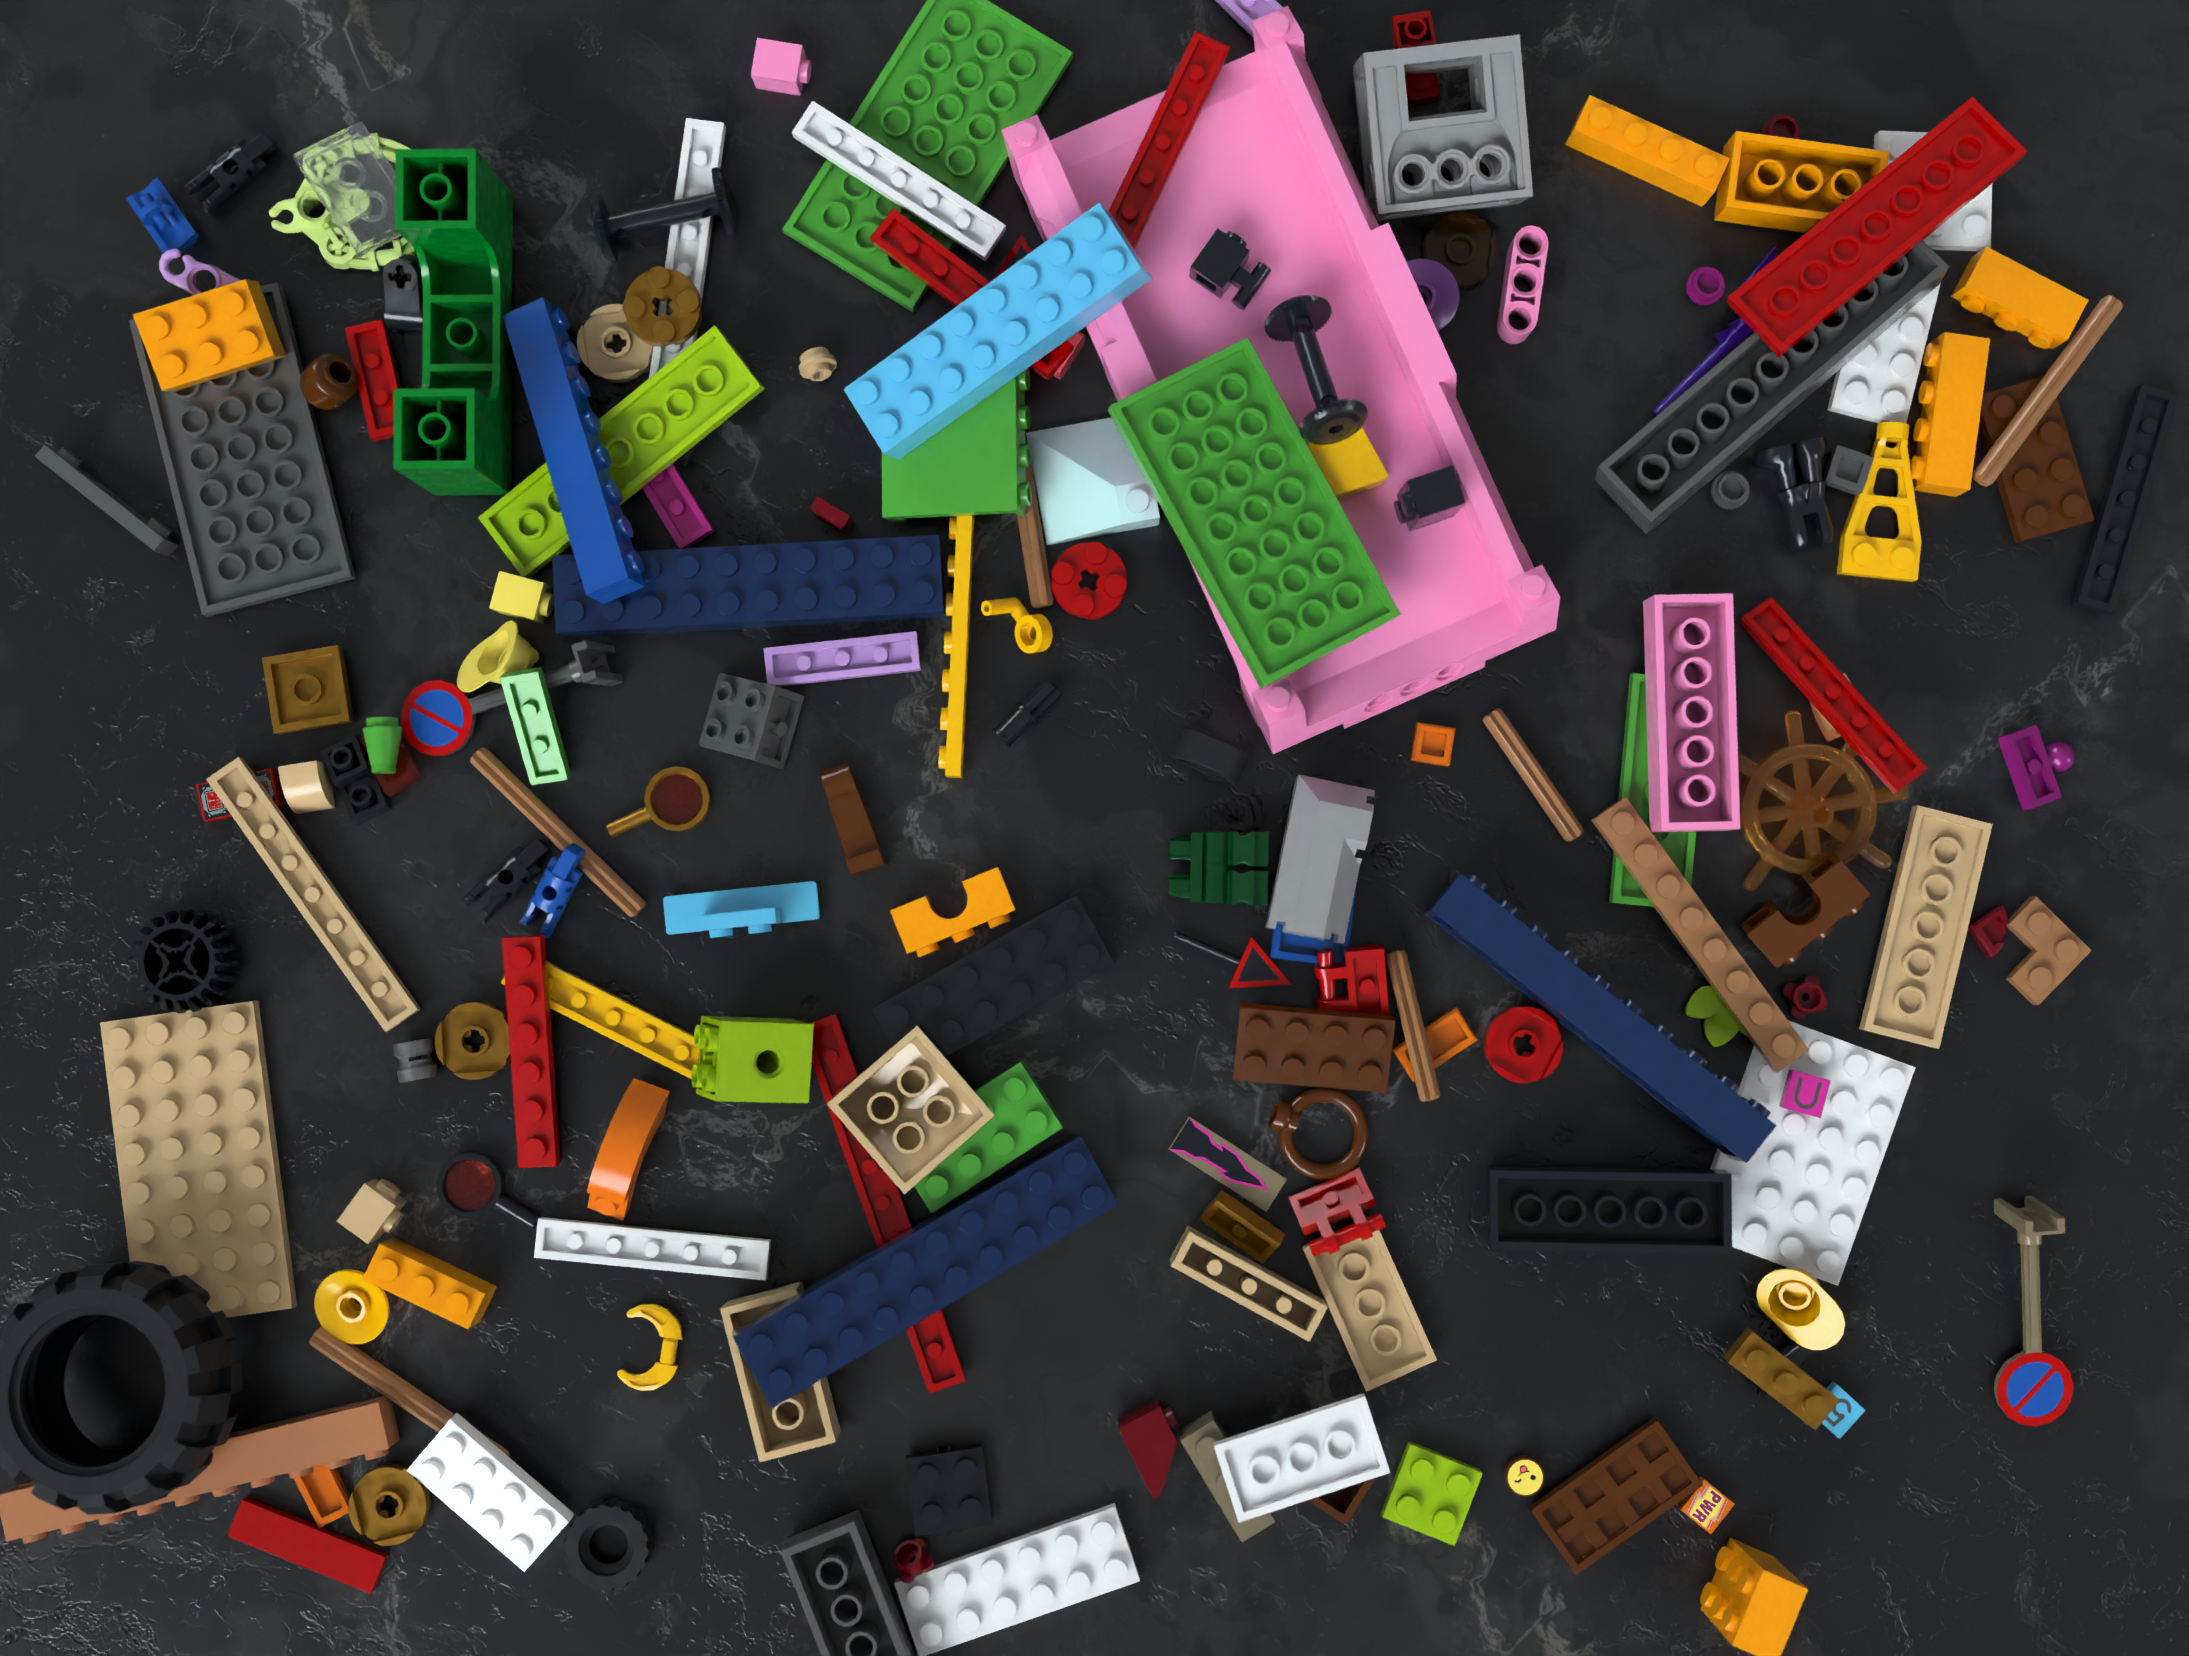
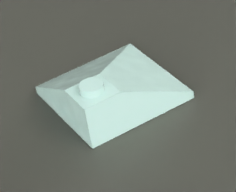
[1026,417,1160,545]

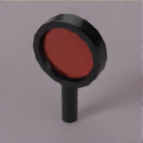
[436,1151,541,1230]

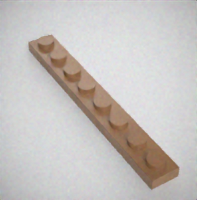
[1591,797,1809,1073]

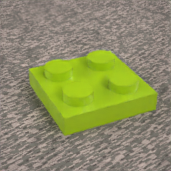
[1380,1441,1483,1546]

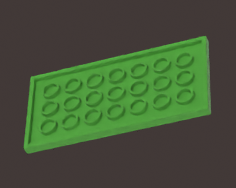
[783,0,1073,312]
[1108,337,1401,689]

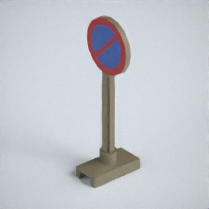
[1994,1196,2074,1426]

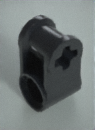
[383,254,423,331]

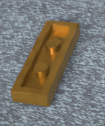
[1723,1327,1840,1430]

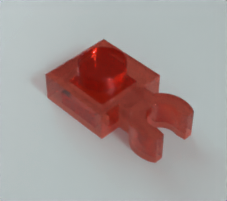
[361,735,424,797]

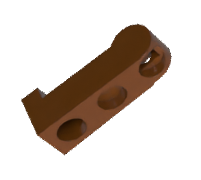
[820,762,887,875]

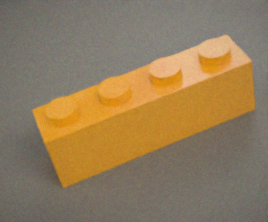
[1565,95,1730,207]
[1910,332,1990,497]

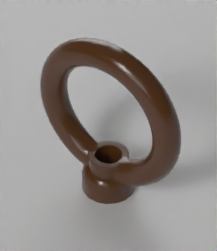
[1268,1087,1369,1180]

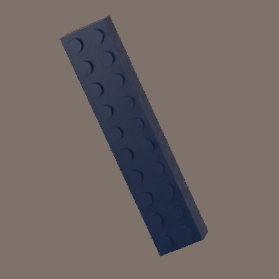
[552,535,946,638]
[1424,873,1777,1163]
[732,1134,1119,1408]

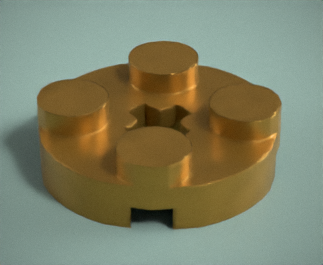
[622,266,702,347]
[435,1002,511,1080]
[348,1464,431,1546]

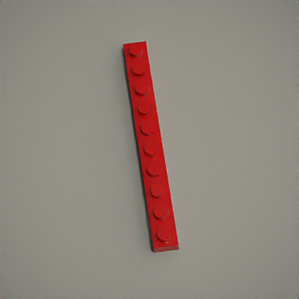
[811,1014,967,1394]

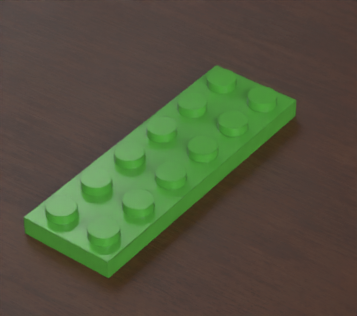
[1609,673,1696,907]

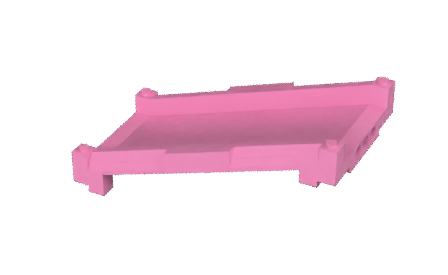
[1001,6,1560,754]

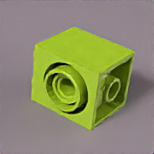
[692,1016,814,1103]

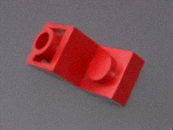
[1392,10,1440,107]

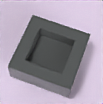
[1823,445,1874,496]

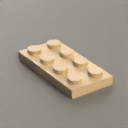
[1301,1215,1437,1392]

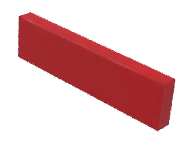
[227,1496,389,1594]

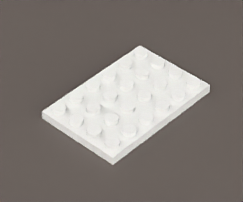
[1710,1021,1916,1286]

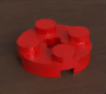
[1051,542,1127,620]
[1484,1006,1563,1084]

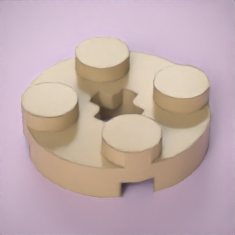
[577,304,653,383]

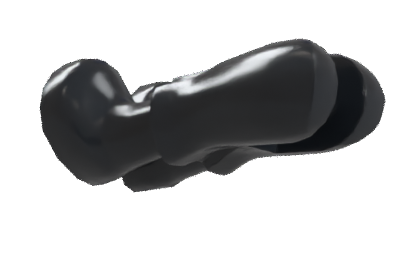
[1753,436,1833,553]

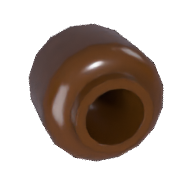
[300,353,359,410]

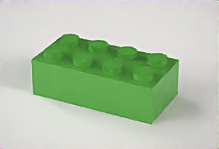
[914,1059,1064,1213]

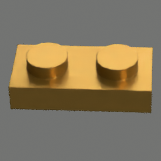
[1199,1190,1285,1264]

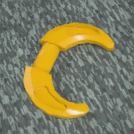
[617,1304,683,1391]

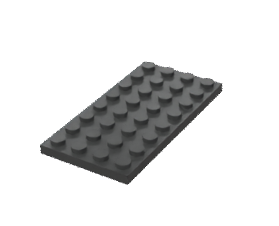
[129,282,356,617]

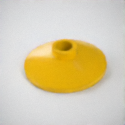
[314,1269,390,1344]

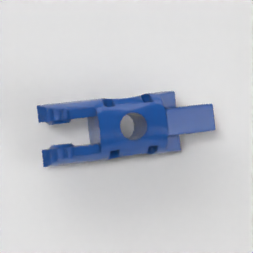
[520,843,586,939]

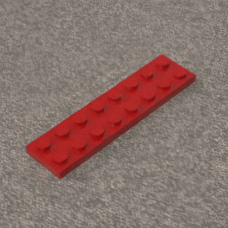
[1726,97,2027,357]

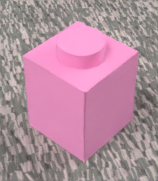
[751,38,811,96]

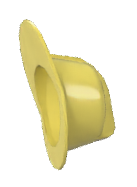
[456,620,539,692]

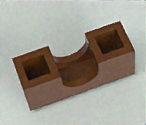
[1740,851,1871,968]

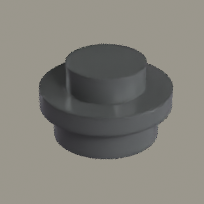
[1710,471,1750,510]

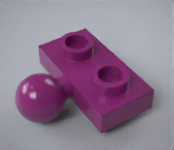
[1997,725,2075,810]

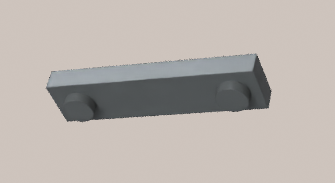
[35,444,179,557]

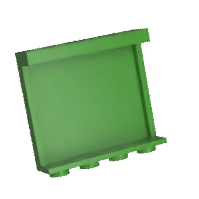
[882,368,1032,524]

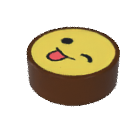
[1503,1455,1545,1497]

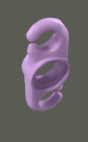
[159,248,241,295]

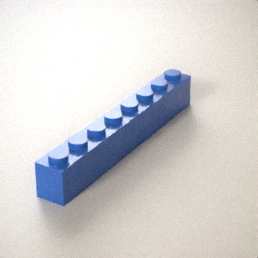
[502,297,645,604]

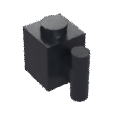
[1189,228,1271,310]

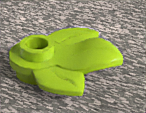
[1686,986,1747,1047]

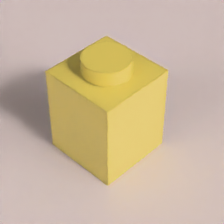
[489,571,554,624]

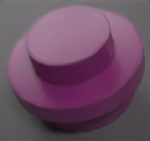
[1686,266,1725,306]

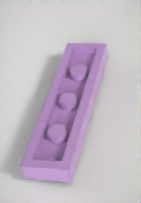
[763,631,922,687]

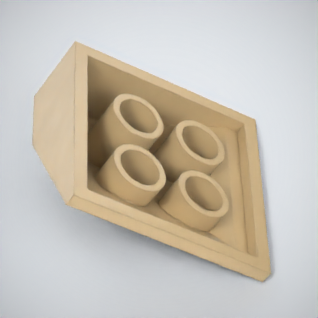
[827,1025,995,1194]

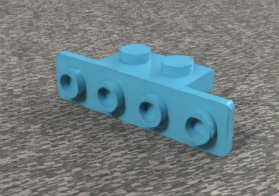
[663,881,820,938]

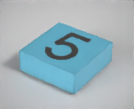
[1822,1381,1866,1439]

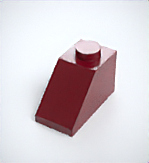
[1118,1399,1180,1499]

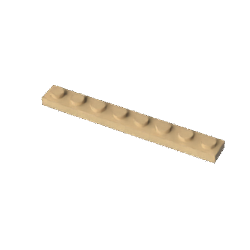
[206,757,421,1032]

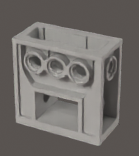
[1353,34,1533,221]

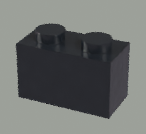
[1394,465,1466,532]

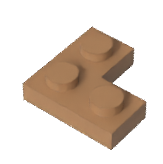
[2005,896,2092,1005]

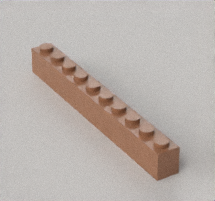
[0,1396,401,1544]

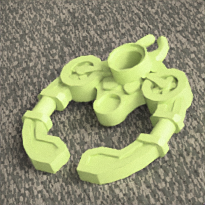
[269,133,417,272]

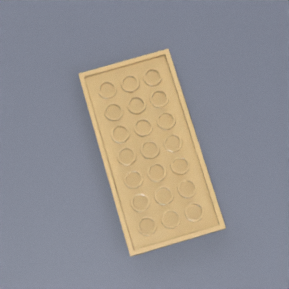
[100,1000,297,1330]

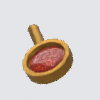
[606,766,712,838]

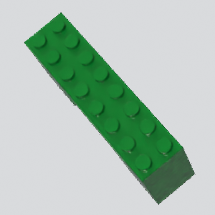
[393,149,513,496]

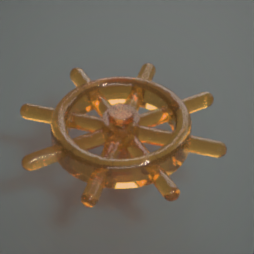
[1711,710,1909,895]

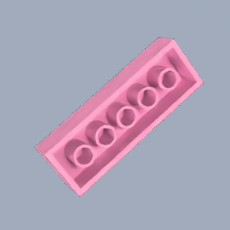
[1643,593,1740,832]

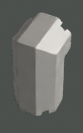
[1265,775,1375,944]

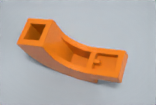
[587,1078,670,1221]

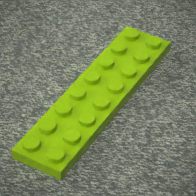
[478,325,765,578]

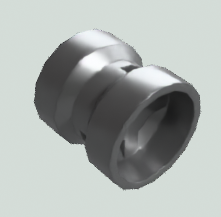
[393,1038,438,1083]

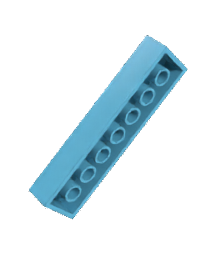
[843,203,1153,460]

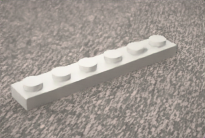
[792,101,1006,261]
[534,1217,772,1280]

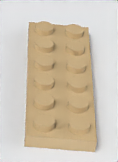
[1859,805,1993,1049]

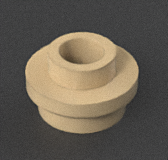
[799,347,837,381]

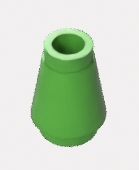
[362,717,403,774]

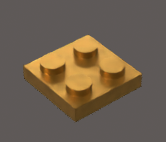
[262,645,355,734]

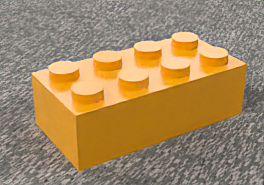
[1714,131,1889,233]

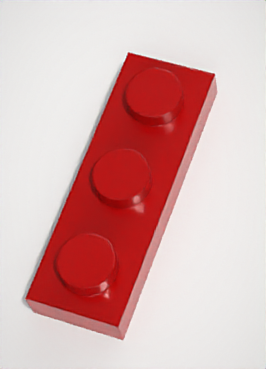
[345,319,402,442]

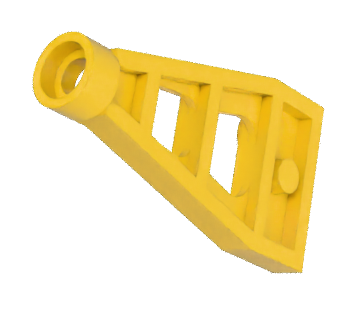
[1837,422,1921,582]

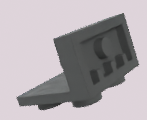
[699,673,805,770]

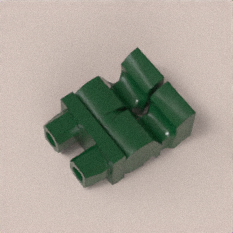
[1169,831,1269,907]

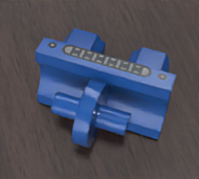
[126,177,200,253]

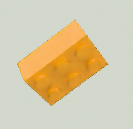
[133,279,286,391]
[1700,1537,1808,1656]

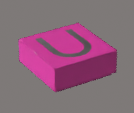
[1779,1069,1830,1118]

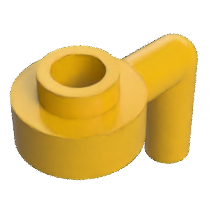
[981,597,1053,653]

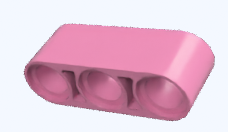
[1497,225,1548,344]

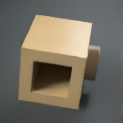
[337,1179,407,1244]

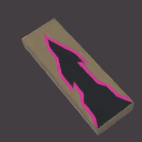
[1168,1116,1287,1212]

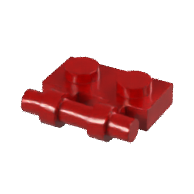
[1314,944,1389,1015]
[1288,1167,1386,1257]

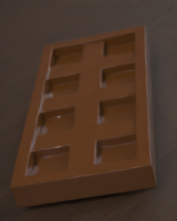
[1979,376,2094,544]
[1232,1002,1395,1093]
[1528,1418,1703,1575]

